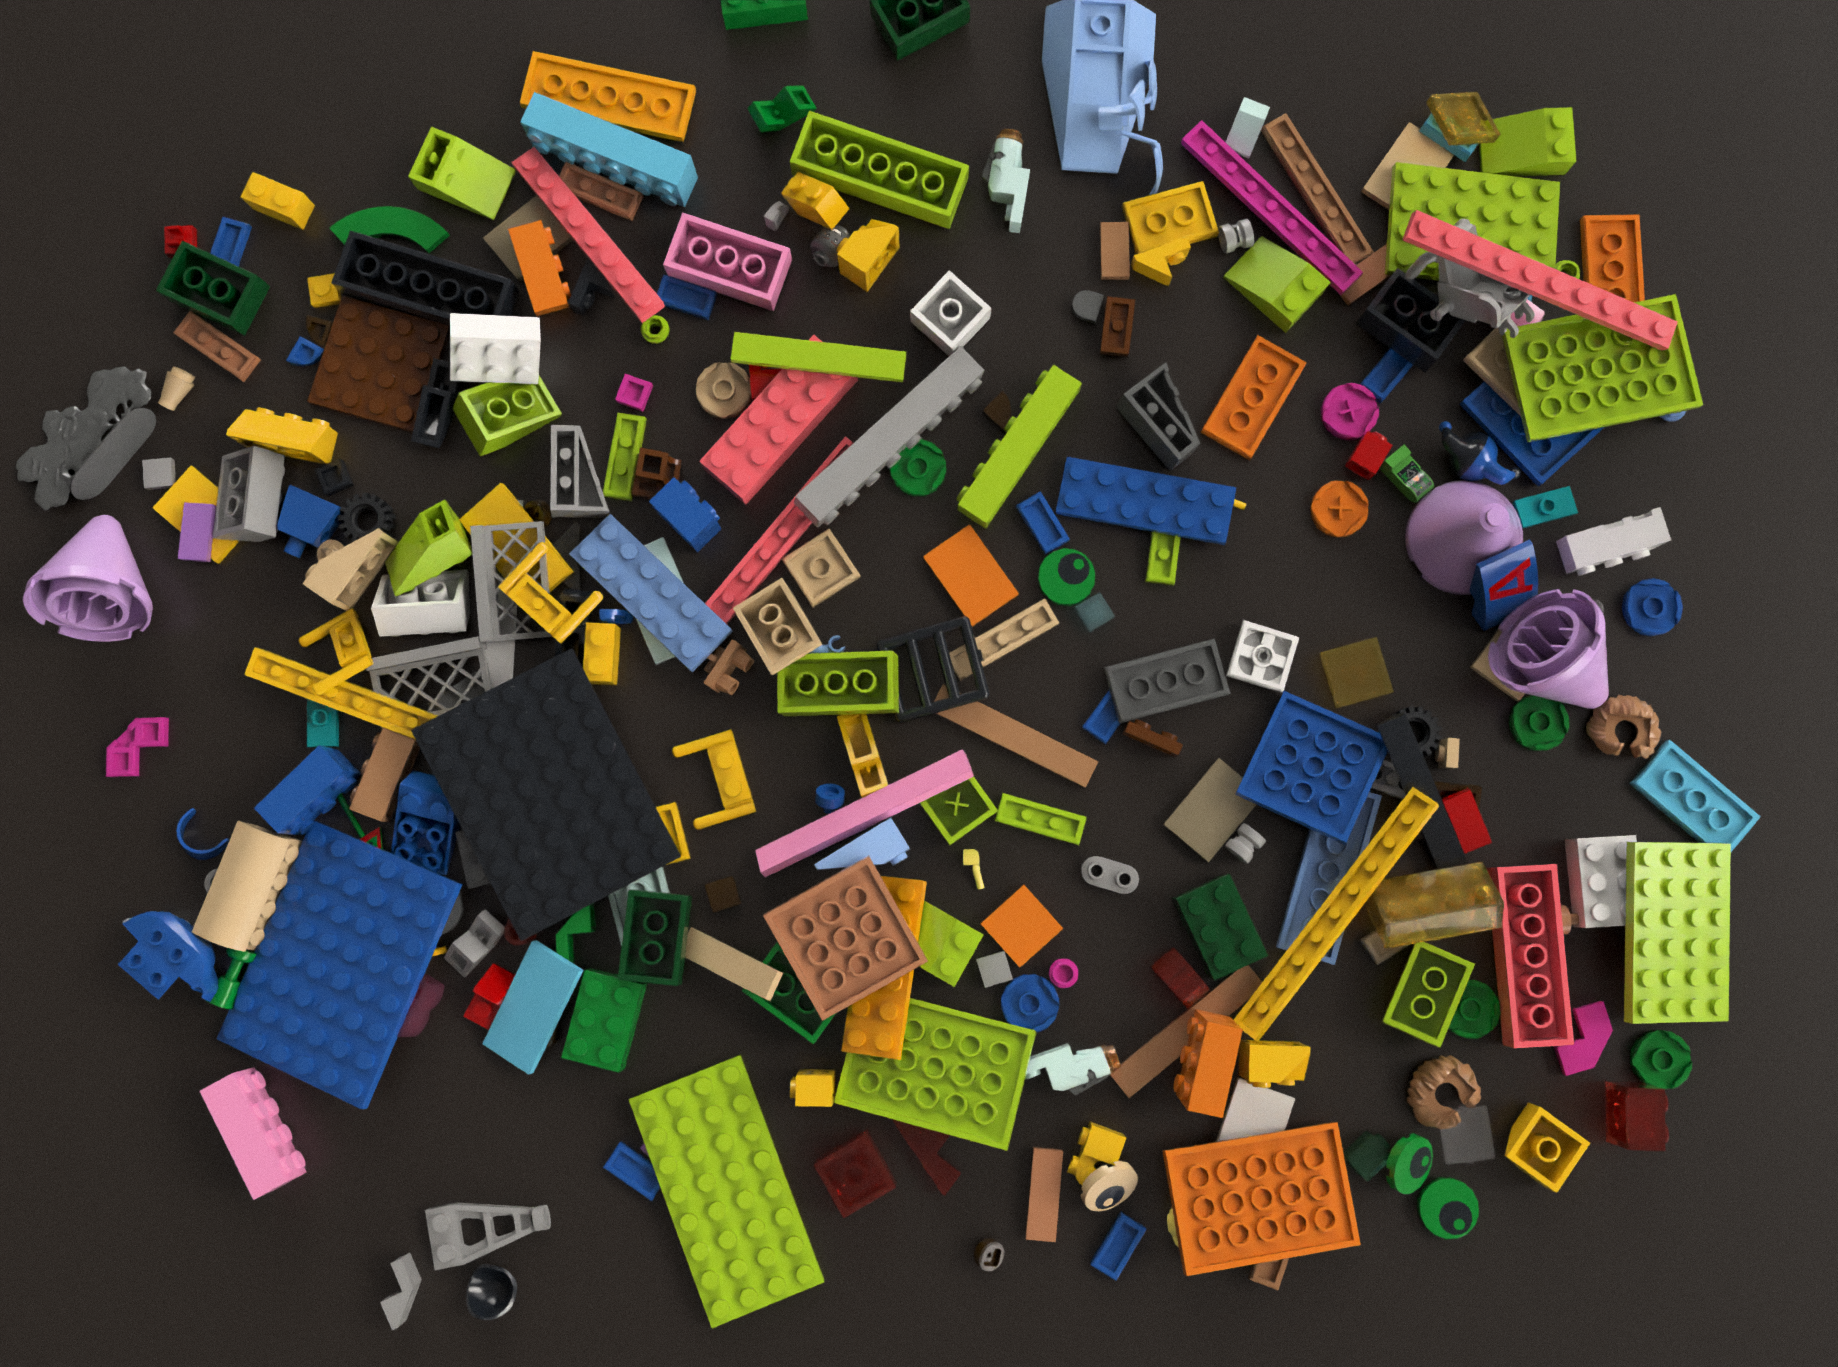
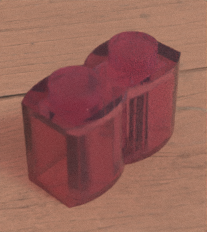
[397,975,444,1037]

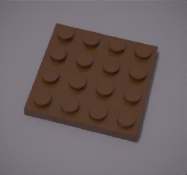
[307,296,450,433]

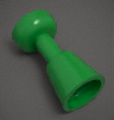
[206,948,257,1009]

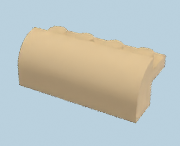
[191,821,302,952]

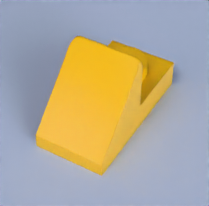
[1131,237,1191,286]

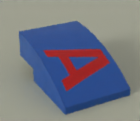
[1469,539,1538,631]

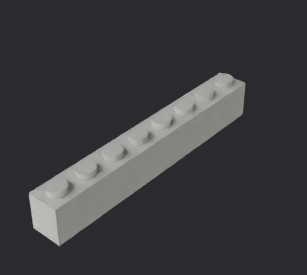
[794,346,985,528]

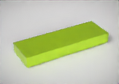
[603,412,647,501]
[1145,532,1180,586]
[995,793,1087,845]

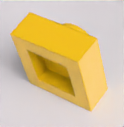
[307,273,342,308]

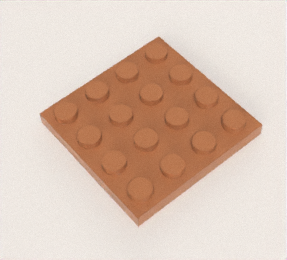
[763,855,928,1021]

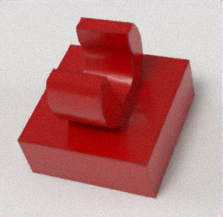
[164,225,197,258]

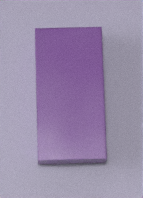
[178,502,216,562]

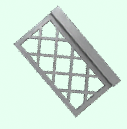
[470,521,553,642]
[366,637,493,728]

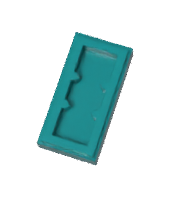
[1512,486,1578,529]
[307,699,339,748]

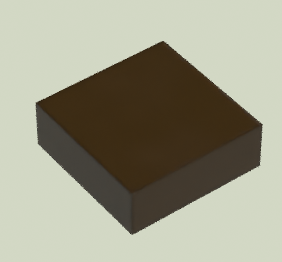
[705,876,742,913]

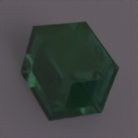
[1343,1131,1391,1182]

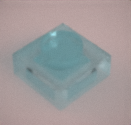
[1075,592,1115,632]

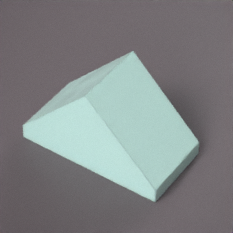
[1225,97,1270,159]

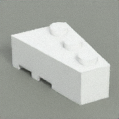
[1556,507,1671,576]

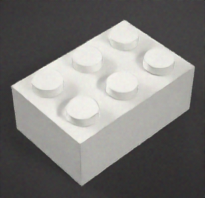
[450,313,541,384]
[1565,835,1637,928]

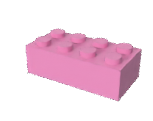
[663,212,792,311]
[200,1067,307,1200]

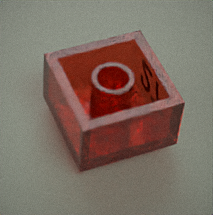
[1605,1081,1669,1151]
[814,1130,897,1219]

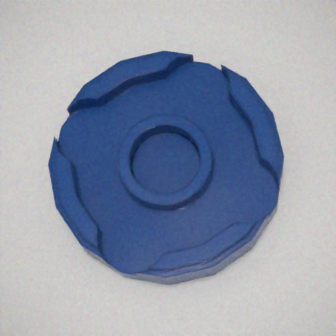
[1622,578,1683,636]
[1001,974,1059,1033]

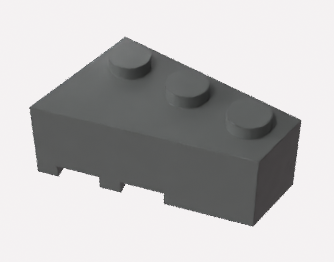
[1116,362,1200,471]

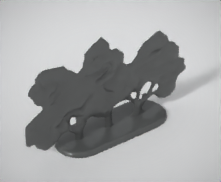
[16,366,156,511]

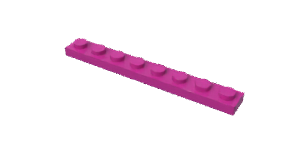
[1181,120,1363,295]

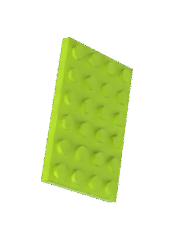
[1385,162,1560,281]
[1502,294,1703,443]
[1624,842,1731,1024]
[834,998,1037,1151]

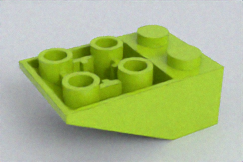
[408,127,516,221]
[385,499,473,597]

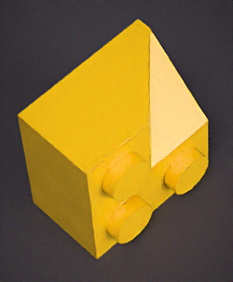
[837,219,900,292]
[1239,1040,1310,1088]
[1504,1102,1590,1193]

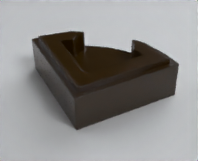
[306,315,333,349]
[983,391,1011,432]

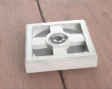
[1226,620,1299,693]

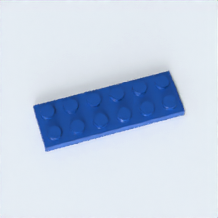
[1056,457,1237,545]

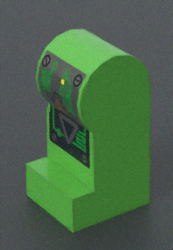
[1379,444,1434,503]

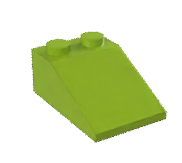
[1477,107,1576,177]
[1223,236,1330,333]
[453,376,562,456]
[918,901,983,987]

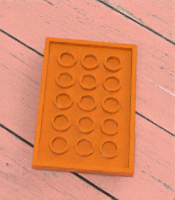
[1163,1122,1361,1276]

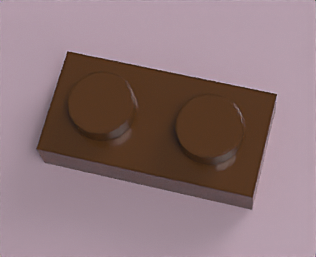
[1100,296,1135,358]
[1122,719,1183,757]

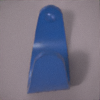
[176,808,229,860]

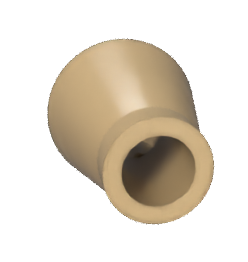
[158,366,195,411]

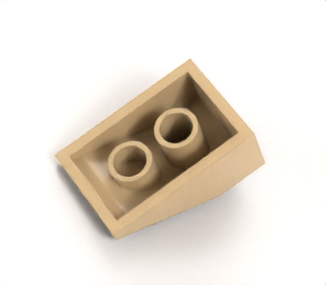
[303,529,399,611]
[733,578,822,675]

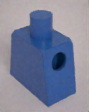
[277,485,343,559]

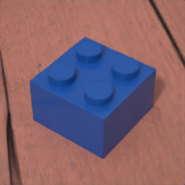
[649,477,721,553]

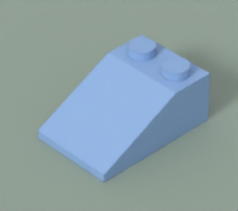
[814,818,910,870]

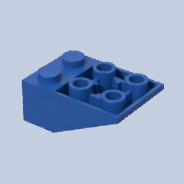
[391,770,461,876]

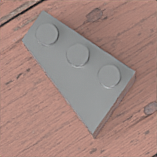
[550,425,609,518]

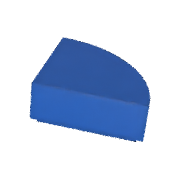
[286,336,324,366]
[599,609,633,624]

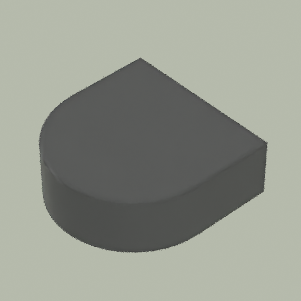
[1072,290,1104,324]

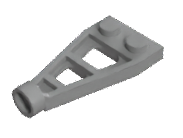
[425,1202,551,1270]

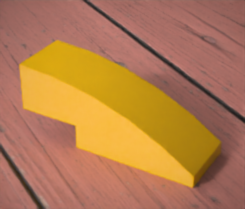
[837,714,888,798]

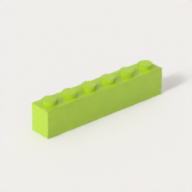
[956,365,1082,529]

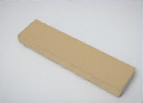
[949,599,1059,681]
[685,927,783,1001]

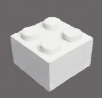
[910,270,991,356]

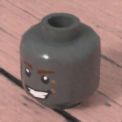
[810,225,850,267]

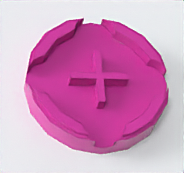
[1321,383,1379,440]

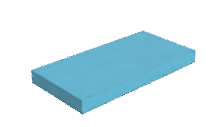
[1629,740,1761,852]
[482,940,583,1075]

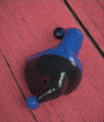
[1439,421,1521,485]

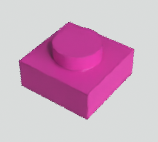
[615,374,653,412]

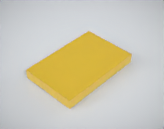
[1122,181,1219,254]
[153,465,239,564]

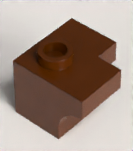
[631,447,682,499]

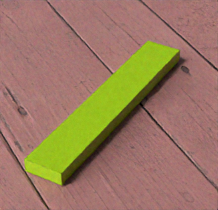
[731,332,906,382]

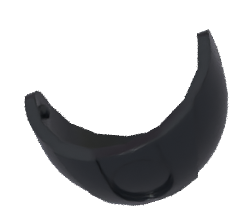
[466,1264,517,1320]

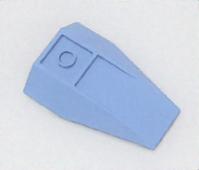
[1042,0,1156,174]

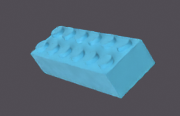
[520,92,698,207]

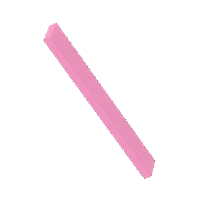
[755,749,974,877]

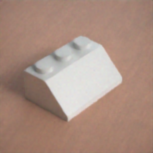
[371,570,470,637]

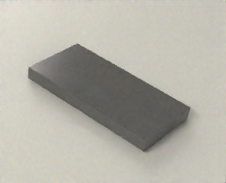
[1103,638,1231,724]

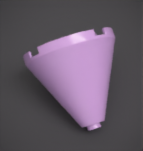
[1405,480,1523,595]
[23,515,153,642]
[1488,589,1609,709]

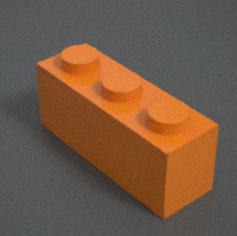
[508,220,571,316]

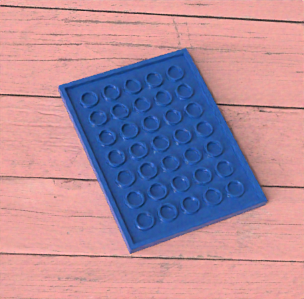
[217,820,462,1109]

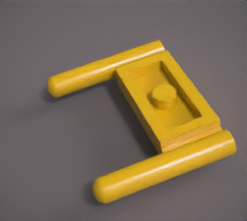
[498,542,603,644]
[299,608,374,695]
[672,729,756,830]

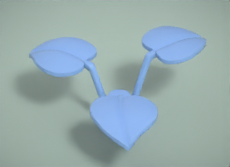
[1099,60,1163,195]

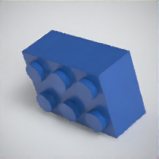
[254,745,361,835]

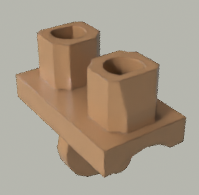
[703,639,755,695]

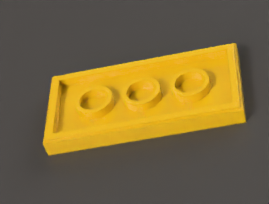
[459,483,574,592]

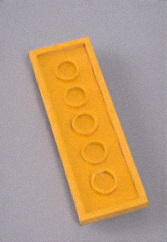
[520,51,696,142]
[841,876,927,1060]

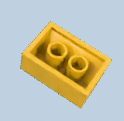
[226,407,338,464]

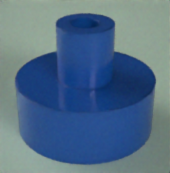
[815,784,845,814]

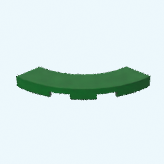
[329,206,450,253]

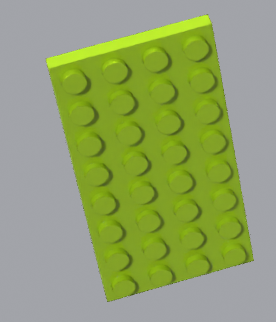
[629,1055,824,1328]

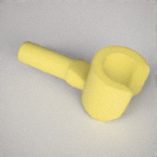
[963,849,984,890]

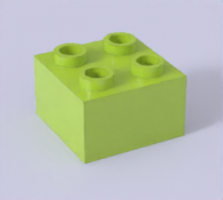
[920,777,998,846]

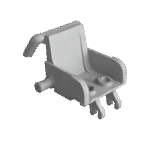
[1405,218,1535,338]

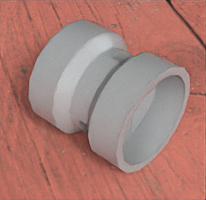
[1218,219,1254,253]
[1225,823,1266,864]

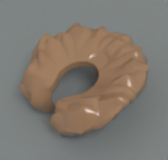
[1586,695,1661,759]
[1407,1055,1481,1130]

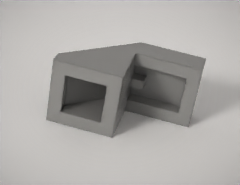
[444,909,506,978]
[380,1252,422,1330]

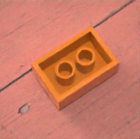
[1173,1009,1243,1118]

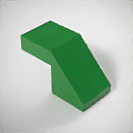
[747,85,817,132]
[555,903,596,963]

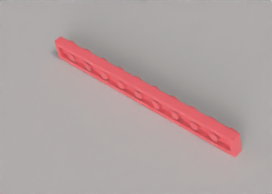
[1403,210,1678,351]

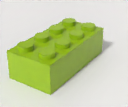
[777,651,899,716]

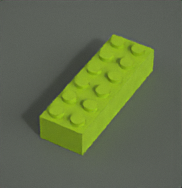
[790,111,969,229]

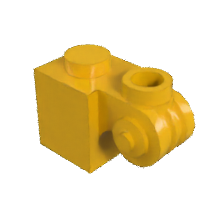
[1068,1121,1126,1185]

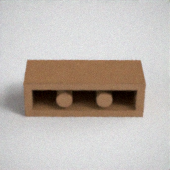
[349,727,420,823]

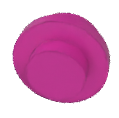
[1049,958,1078,988]

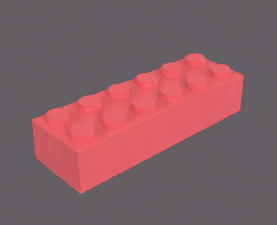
[699,334,858,505]
[1486,864,1574,1048]

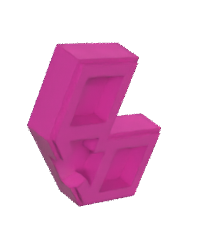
[106,717,169,777]
[1553,1001,1613,1076]

